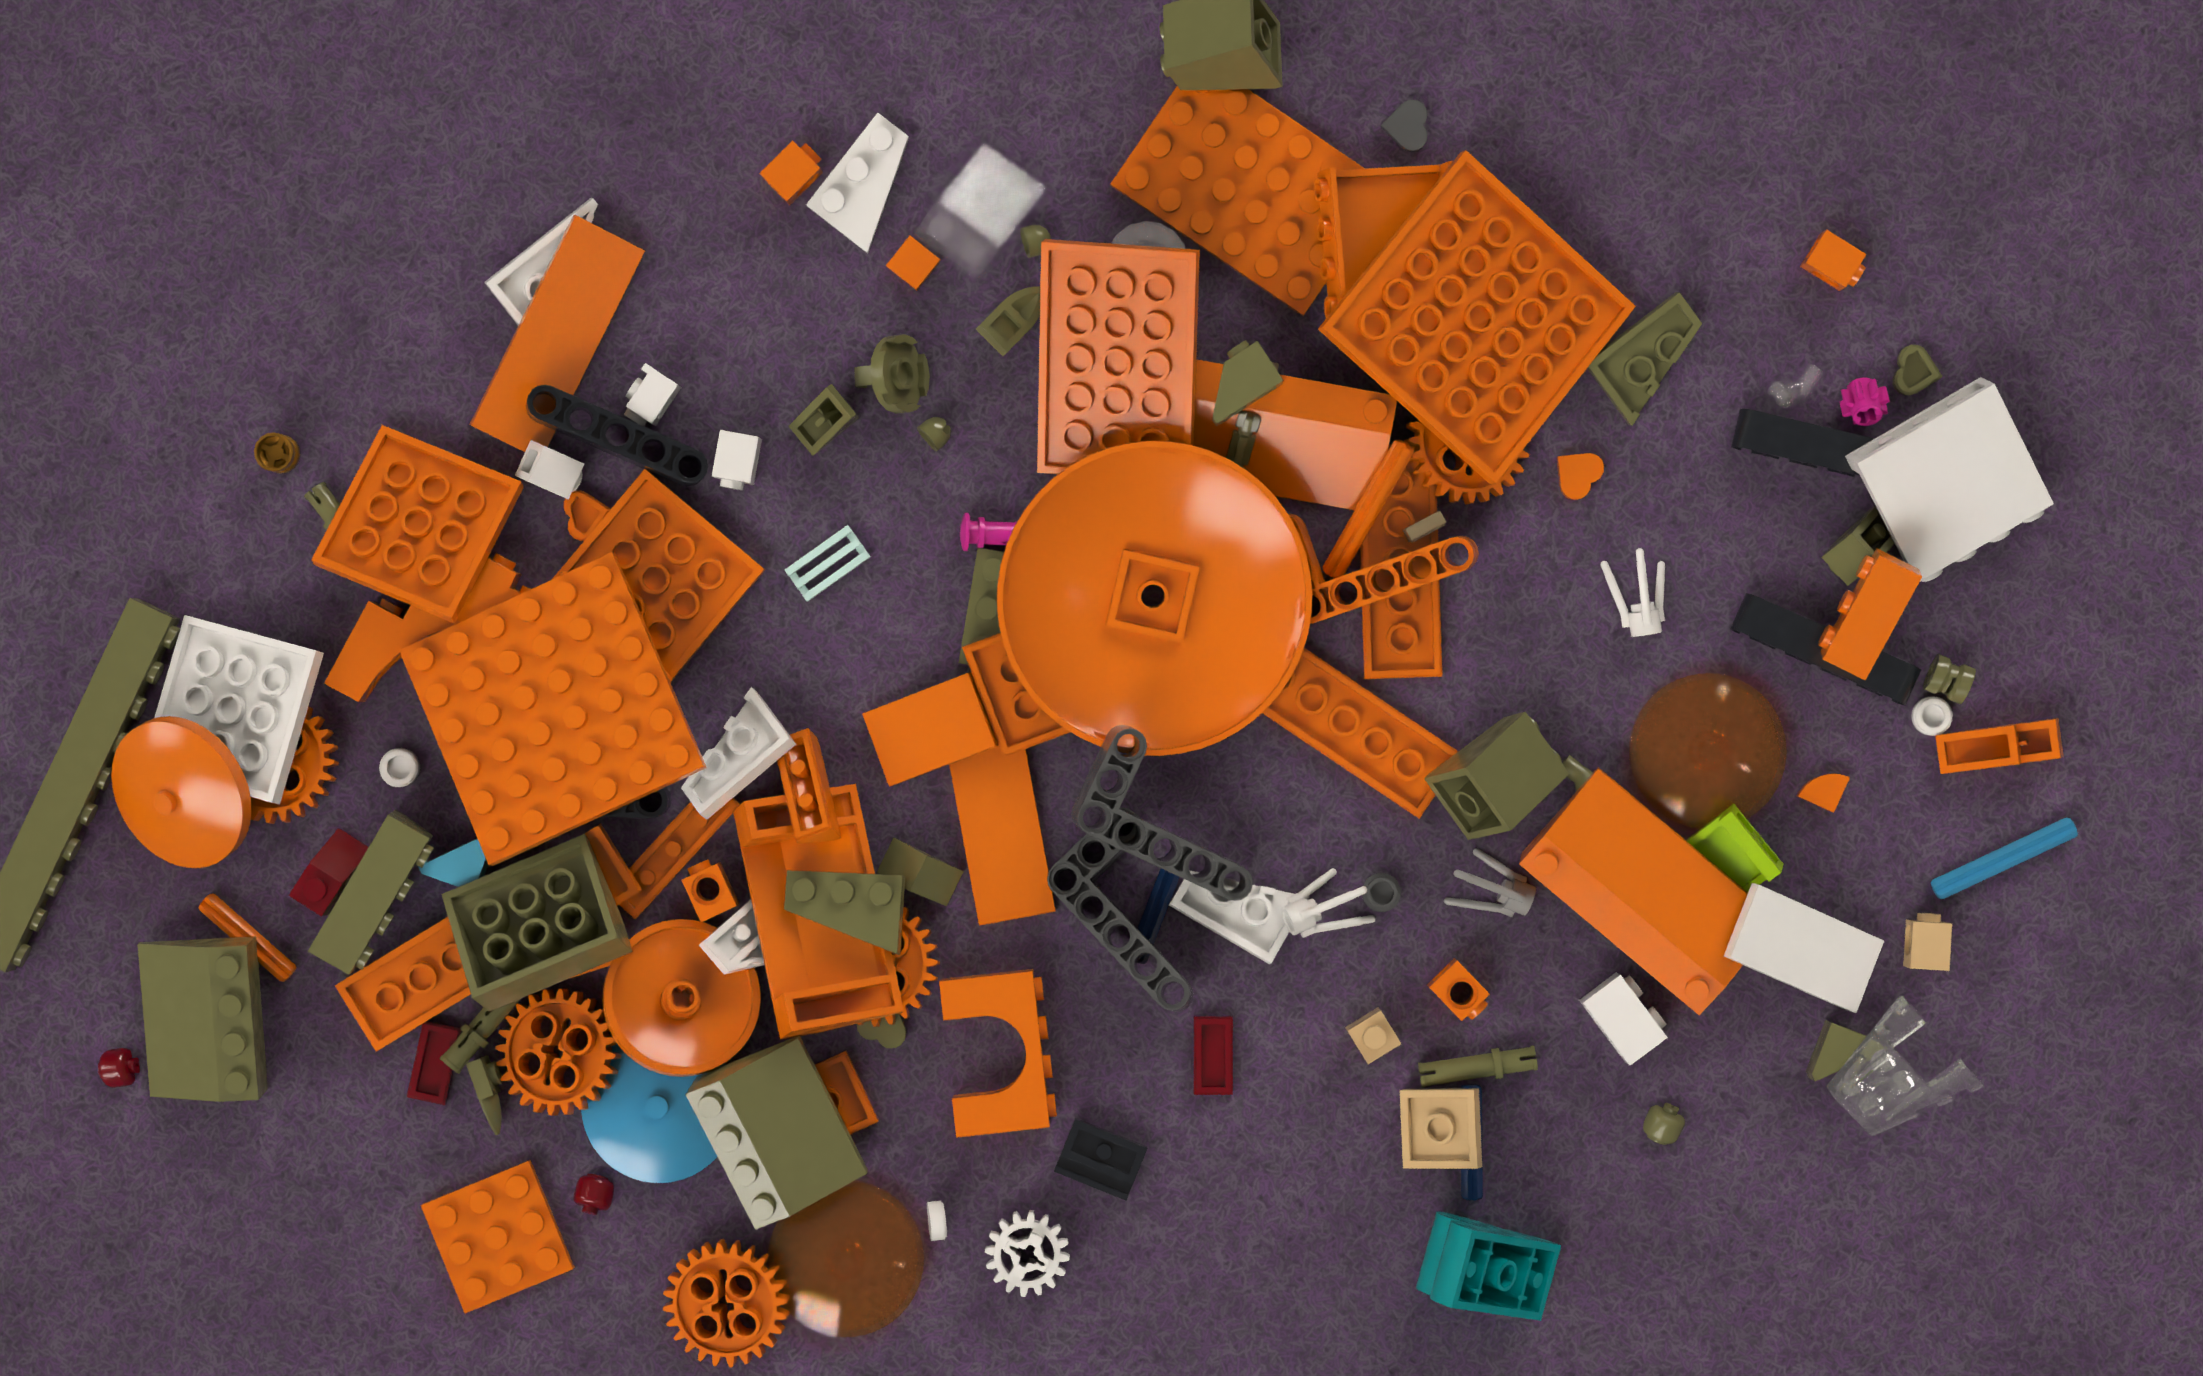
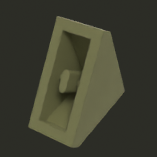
[788,384,859,456]
[877,837,964,906]
[1806,1020,1887,1081]

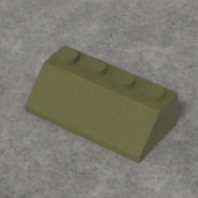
[308,809,434,975]

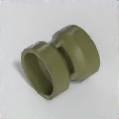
[1923,654,1976,704]

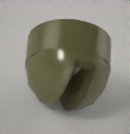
[1020,225,1051,258]
[917,417,951,451]

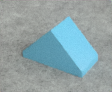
[418,839,488,887]

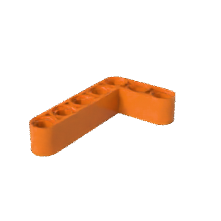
[1289,513,1479,624]

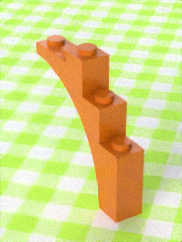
[324,553,531,702]

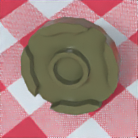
[854,334,930,414]

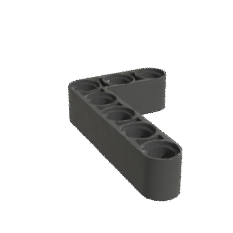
[1071,725,1253,901]
[1047,807,1194,1012]

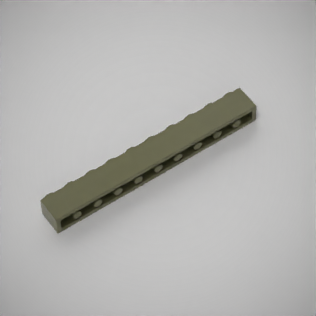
[0,598,181,972]

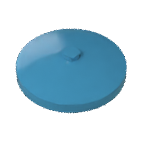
[581,1044,727,1183]

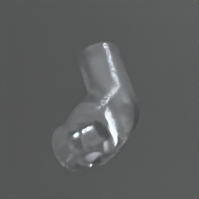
[1768,363,1824,408]

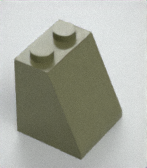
[1159,0,1283,90]
[1424,712,1569,840]

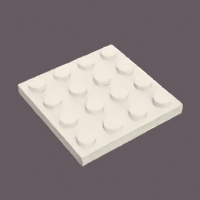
[154,615,324,805]

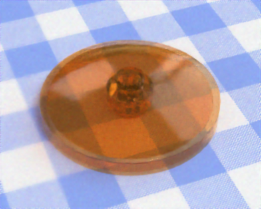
[1629,673,1787,829]
[768,1180,924,1337]

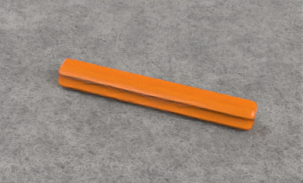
[1323,440,1414,578]

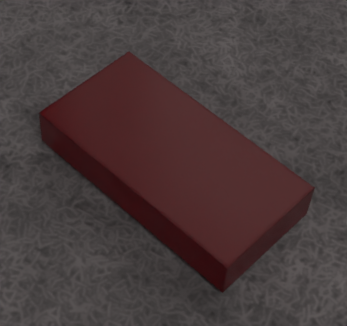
[1194,1016,1233,1095]
[407,1021,462,1105]

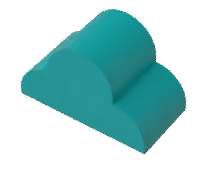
[1416,1212,1561,1321]

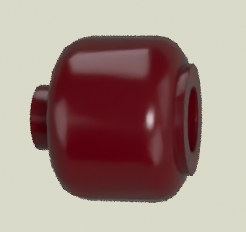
[98,1048,140,1088]
[573,1174,614,1215]

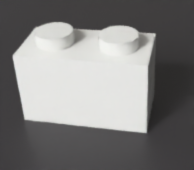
[1579,972,1668,1066]

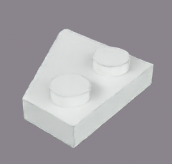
[699,899,765,975]

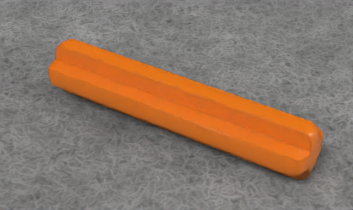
[198,893,297,982]

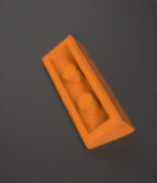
[777,728,841,844]

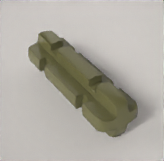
[1226,411,1261,470]

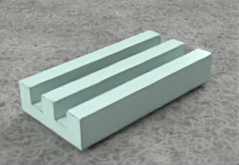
[785,525,871,602]

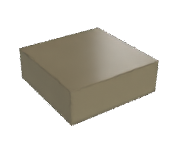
[1403,510,1446,543]

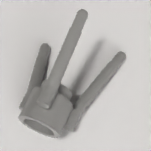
[1444,848,1536,917]

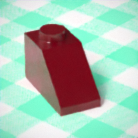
[288,828,369,917]

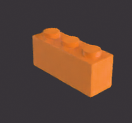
[1818,548,1922,680]

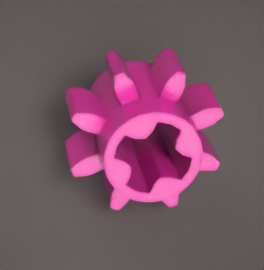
[1839,377,1890,426]

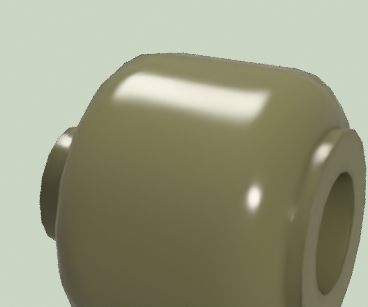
[1643,1103,1685,1145]

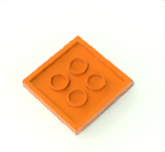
[420,1160,575,1313]

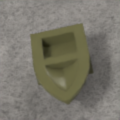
[976,286,1040,356]
[466,1055,503,1135]

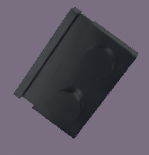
[1054,1118,1148,1201]

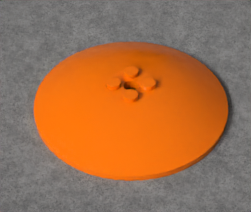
[997,441,1312,756]

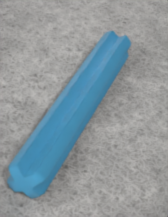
[1931,818,2078,899]

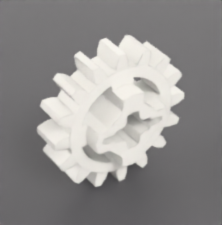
[985,1210,1070,1297]

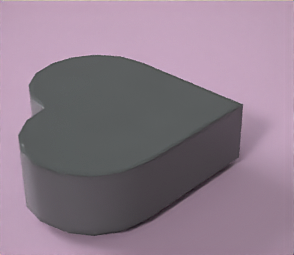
[1380,99,1428,152]

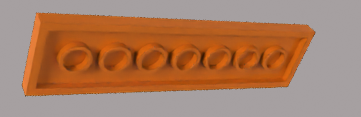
[335,823,642,1052]

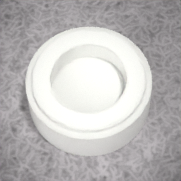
[1911,697,1953,736]
[379,748,420,787]
[927,1200,947,1241]

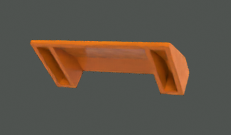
[1194,359,1397,511]
[1519,767,1748,1016]
[733,784,904,1040]

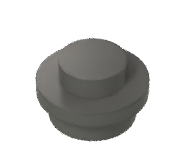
[1362,873,1401,912]

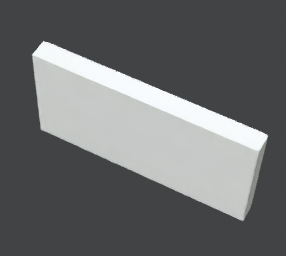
[1724,883,1884,1013]

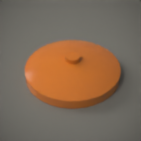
[111,716,252,868]
[603,919,761,1077]

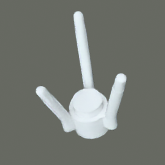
[1600,548,1665,637]
[1281,868,1376,938]

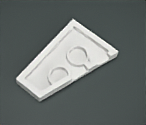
[806,113,909,254]

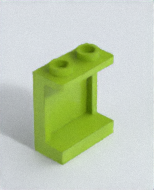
[1686,804,1784,892]

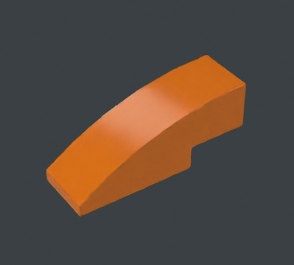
[1935,718,2064,774]

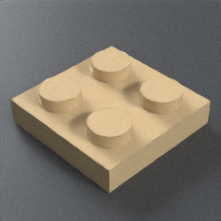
[1400,1088,1482,1169]

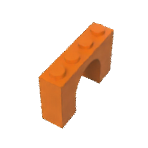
[939,969,1057,1138]

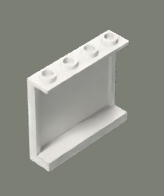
[1845,377,2054,582]

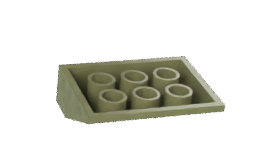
[441,834,633,1012]
[137,936,268,1102]
[685,1035,868,1230]

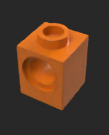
[759,140,823,205]
[1800,229,1866,291]
[682,859,740,922]
[1427,958,1490,1021]

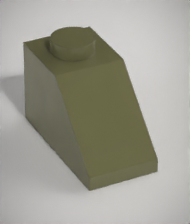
[1212,340,1283,427]
[1821,505,1895,586]

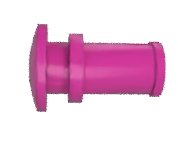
[960,513,1017,552]

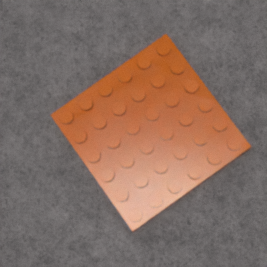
[1318,150,1636,485]
[399,552,707,866]

